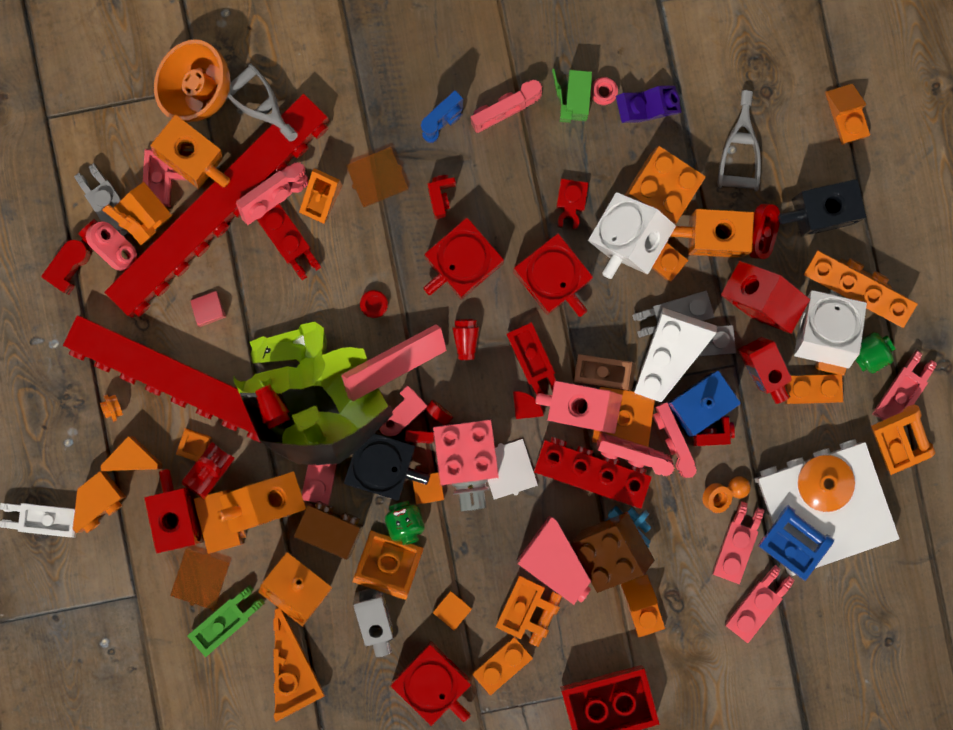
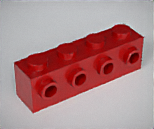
[533,437,652,509]

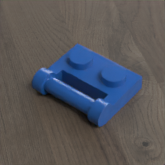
[421,90,463,143]
[758,505,834,581]

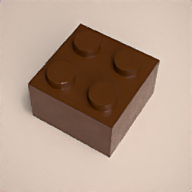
[294,501,364,560]
[570,512,655,593]

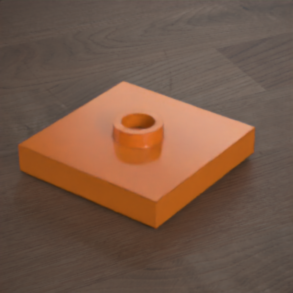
[592,387,655,447]
[352,530,424,600]

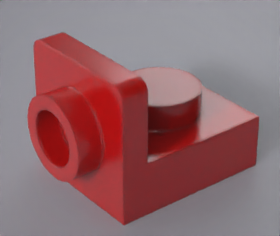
[427,175,456,220]
[693,416,735,446]

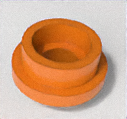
[100,394,123,422]

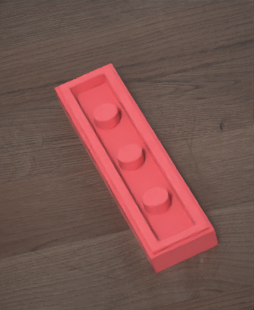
[342,324,447,401]

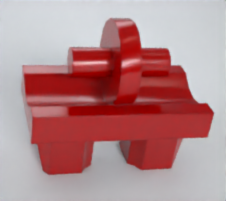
[181,442,235,500]

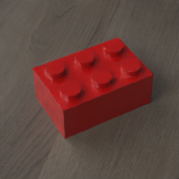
[560,665,660,730]

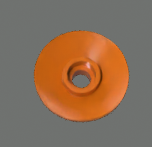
[798,455,855,512]

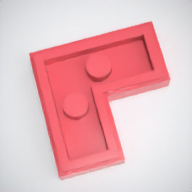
[143,149,193,207]

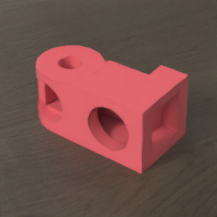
[379,386,427,437]

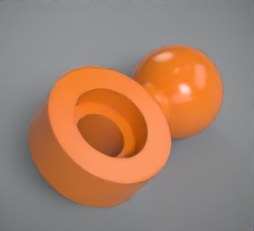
[702,476,751,513]

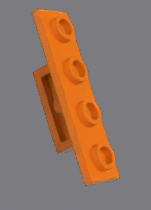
[803,250,918,328]

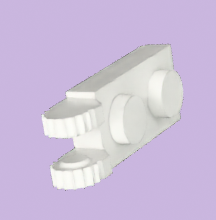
[0,503,77,538]

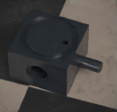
[778,179,867,237]
[344,433,430,501]

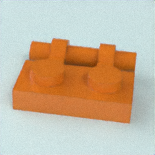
[495,575,562,647]

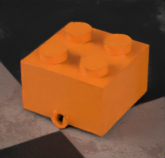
[624,146,706,224]

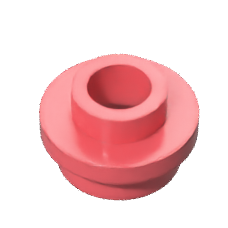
[590,77,618,105]

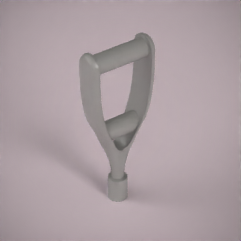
[227,63,298,141]
[718,90,761,192]

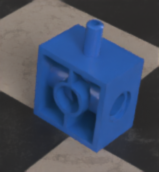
[668,371,741,437]

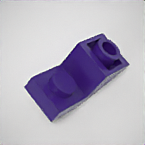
[616,86,682,123]

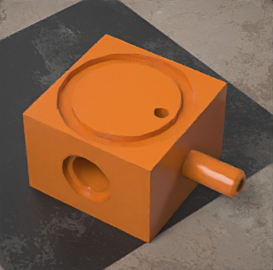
[150,114,230,189]
[670,209,754,258]
[217,471,306,534]
[258,552,332,627]

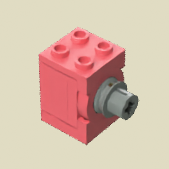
[433,420,499,511]

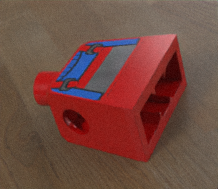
[737,337,792,404]

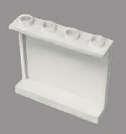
[755,439,899,576]

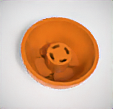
[154,40,231,122]

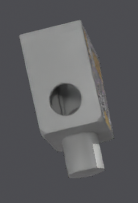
[353,588,393,657]

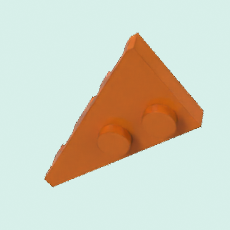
[273,608,326,722]

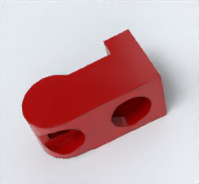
[41,240,91,295]

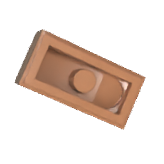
[574,354,636,391]

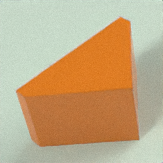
[299,168,343,224]
[101,436,162,471]

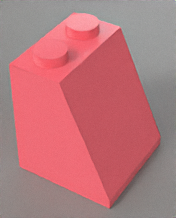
[517,515,591,605]

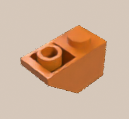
[73,471,126,533]

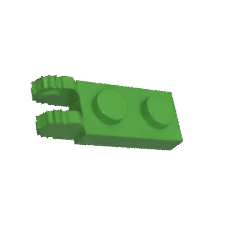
[187,585,265,657]

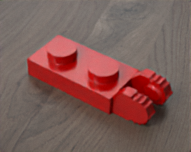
[256,204,321,281]
[506,322,556,395]

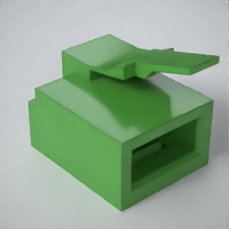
[552,69,592,123]

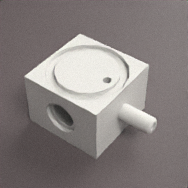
[588,192,676,279]
[794,290,867,369]

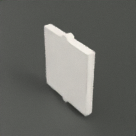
[488,439,538,500]

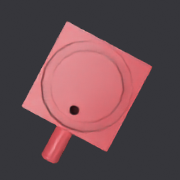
[535,381,622,434]

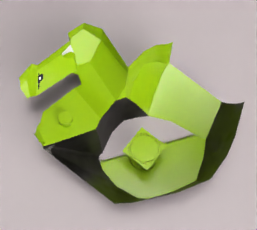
[233,322,393,465]

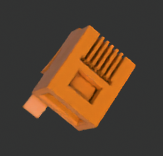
[102,182,172,245]

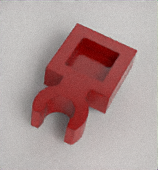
[556,179,588,230]

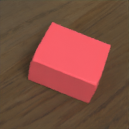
[190,291,226,327]

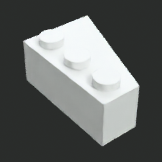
[634,308,717,402]

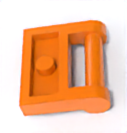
[871,405,935,475]

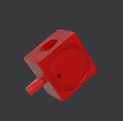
[423,218,504,300]
[513,234,593,317]
[721,261,810,334]
[144,469,204,554]
[390,641,471,726]

